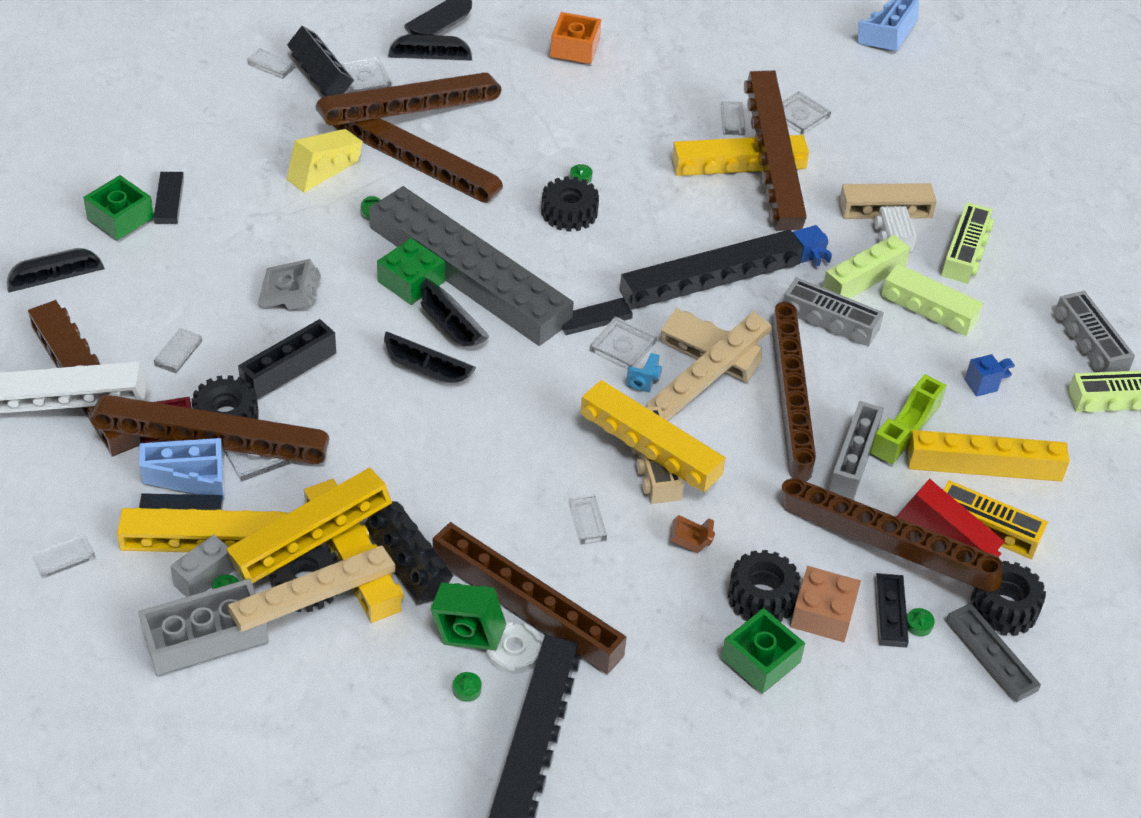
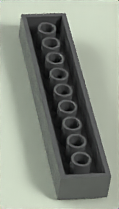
[369,186,574,346]

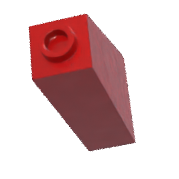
[896,478,1005,558]

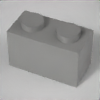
[170,535,235,597]

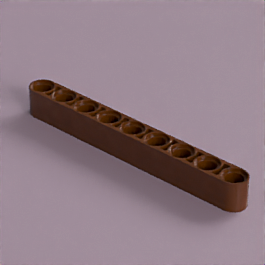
[315,72,502,125]
[333,118,503,203]
[772,302,816,481]
[90,395,330,464]
[782,478,1003,592]

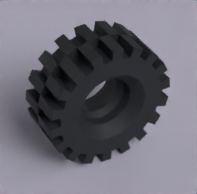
[541,176,599,232]
[191,375,259,419]
[270,544,339,612]

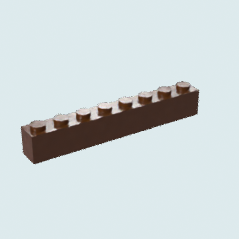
[744,70,807,231]
[28,300,141,457]
[433,522,627,674]

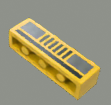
[943,480,1048,560]

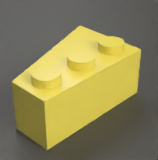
[286,129,363,193]

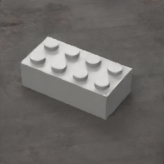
[138,579,269,676]

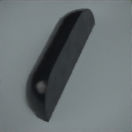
[404,0,472,35]
[388,34,472,61]
[7,248,105,293]
[420,278,489,347]
[384,331,476,383]

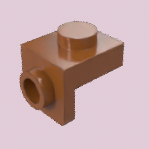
[670,515,715,553]

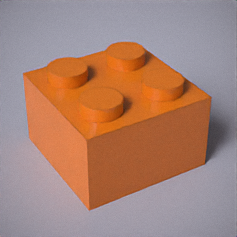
[550,12,602,64]

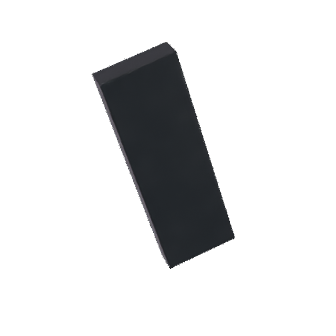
[153,172,184,224]
[562,297,633,335]
[139,493,223,510]
[875,573,909,648]

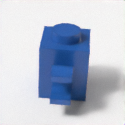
[793,225,832,266]
[964,354,1015,397]

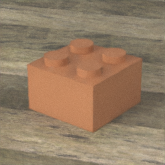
[791,566,861,643]

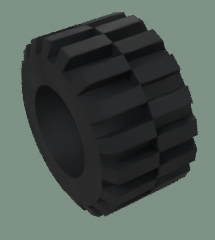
[728,550,800,622]
[970,561,1046,636]

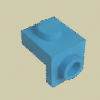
[626,353,662,393]

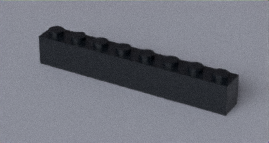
[620,229,803,310]
[489,635,582,818]

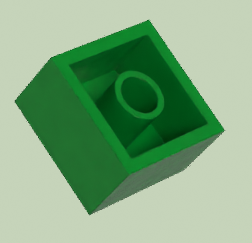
[83,175,154,240]
[377,238,445,305]
[430,582,506,651]
[721,608,805,694]

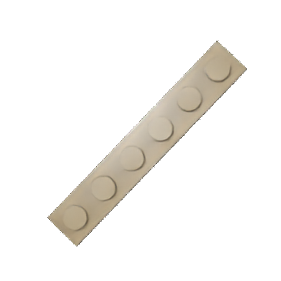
[646,311,772,421]
[228,546,395,632]

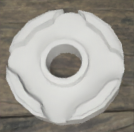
[486,622,542,674]

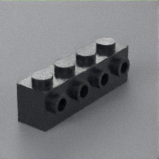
[287,25,354,96]
[238,319,337,400]
[364,501,453,601]

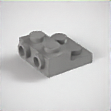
[258,259,321,310]

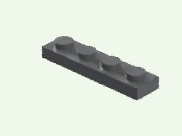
[947,603,1041,702]

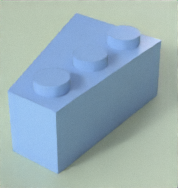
[858,0,919,51]
[139,438,225,500]

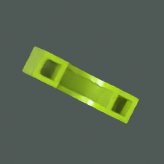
[871,374,947,465]

